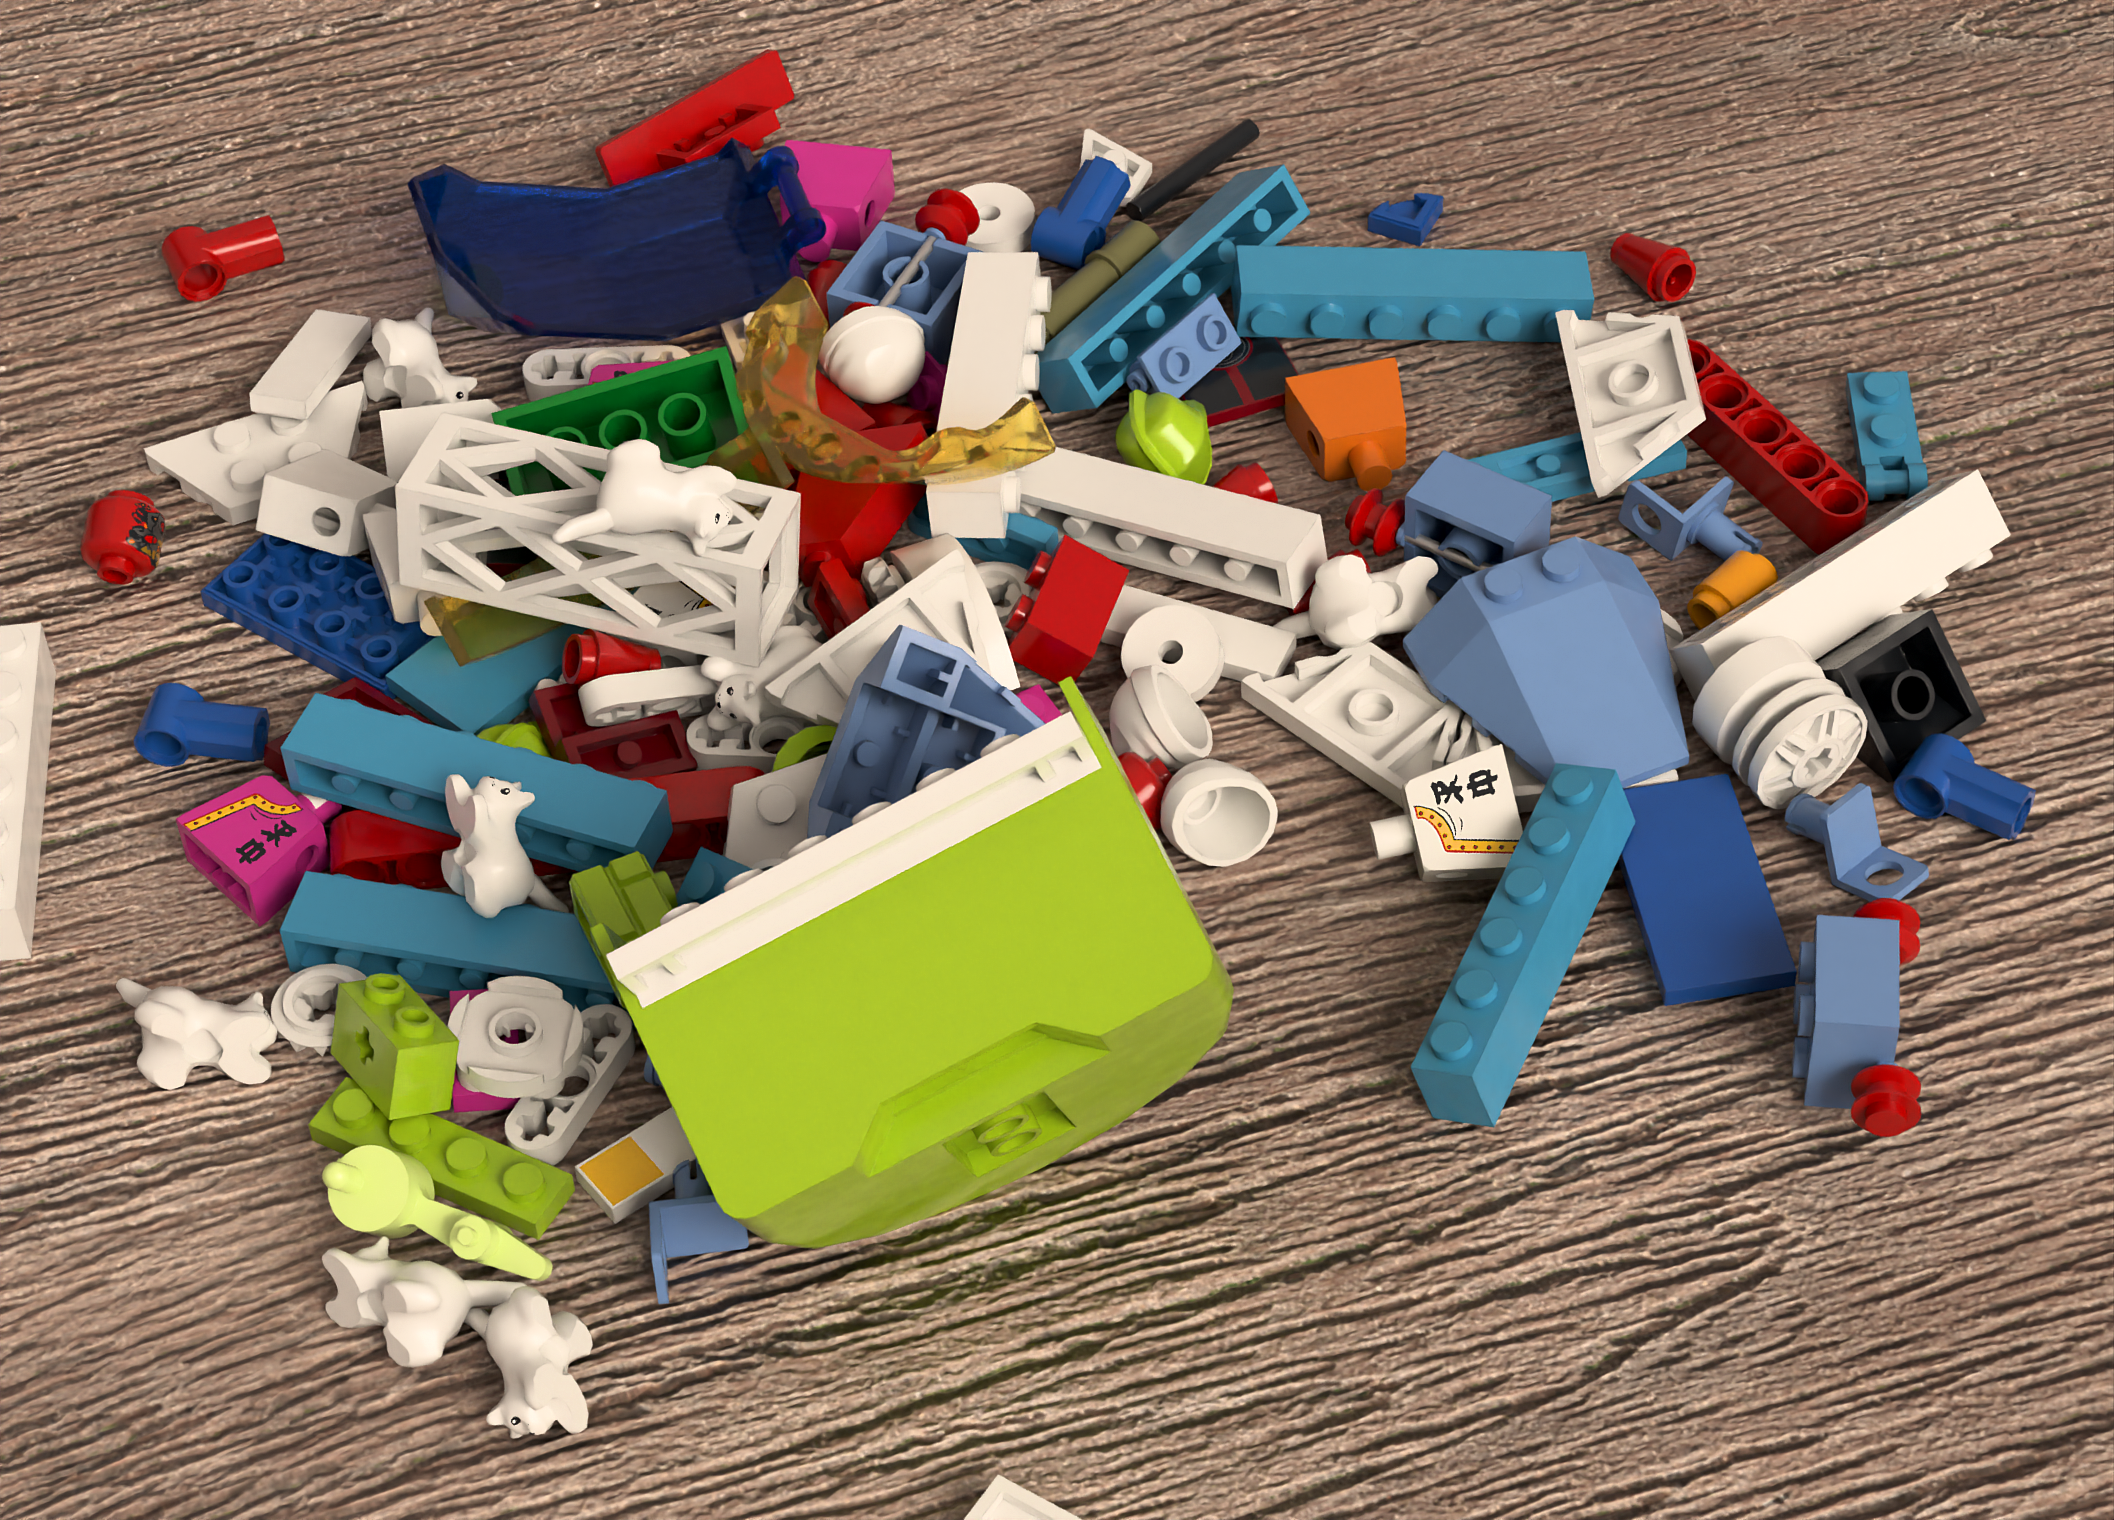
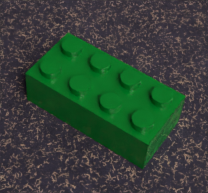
[491,346,766,513]

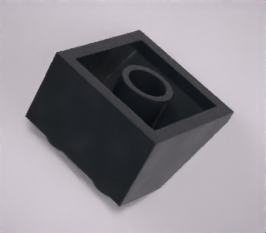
[1816,609,1986,782]

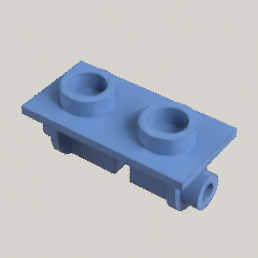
[1127,293,1242,398]

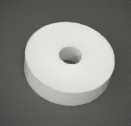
[959,182,1035,252]
[1121,605,1224,702]

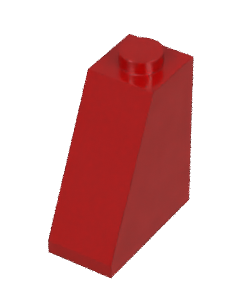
[796,422,934,588]

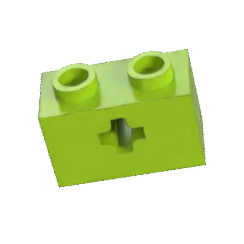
[331,973,459,1120]

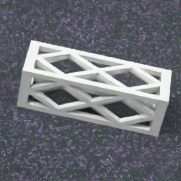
[395,412,801,668]

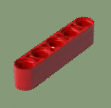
[1687,339,1869,555]

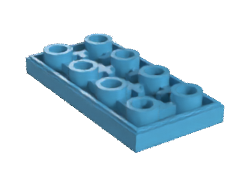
[385,550,640,735]

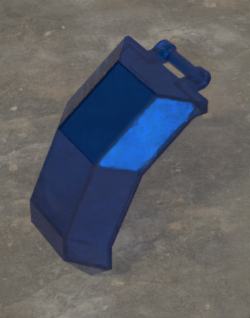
[407,138,827,342]

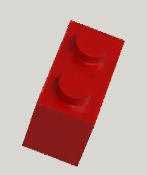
[1004,535,1130,686]

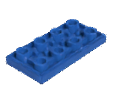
[200,533,464,700]
[1618,774,1797,1006]

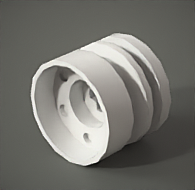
[1692,635,1868,810]

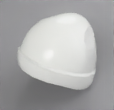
[818,306,925,404]
[1109,665,1213,770]
[1160,759,1278,867]

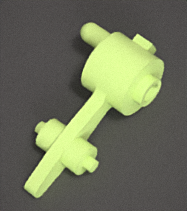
[322,1145,553,1281]

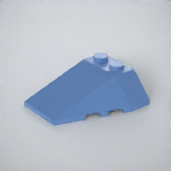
[1403,536,1689,788]
[807,624,1046,839]

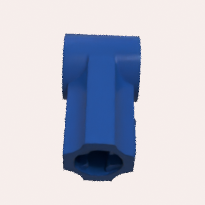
[1030,156,1131,271]
[134,683,270,767]
[1893,733,2036,840]

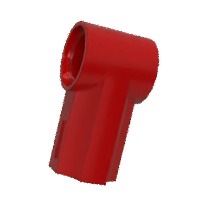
[161,215,285,302]

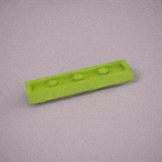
[308,1077,575,1240]

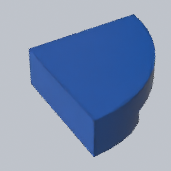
[1368,193,1443,247]

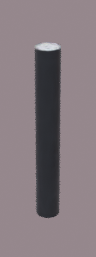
[1126,119,1260,221]

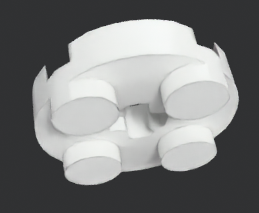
[448,976,584,1099]

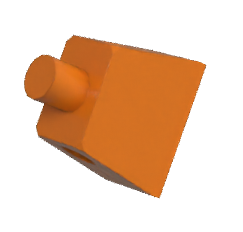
[1285,357,1407,492]

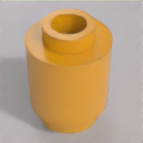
[1687,550,1778,630]

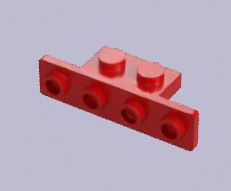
[595,49,794,198]

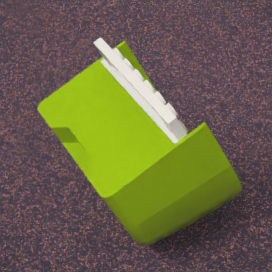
[590,676,1234,1249]

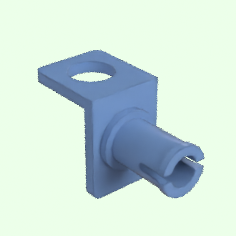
[1618,476,1763,561]
[1785,783,1929,902]
[649,1159,749,1305]

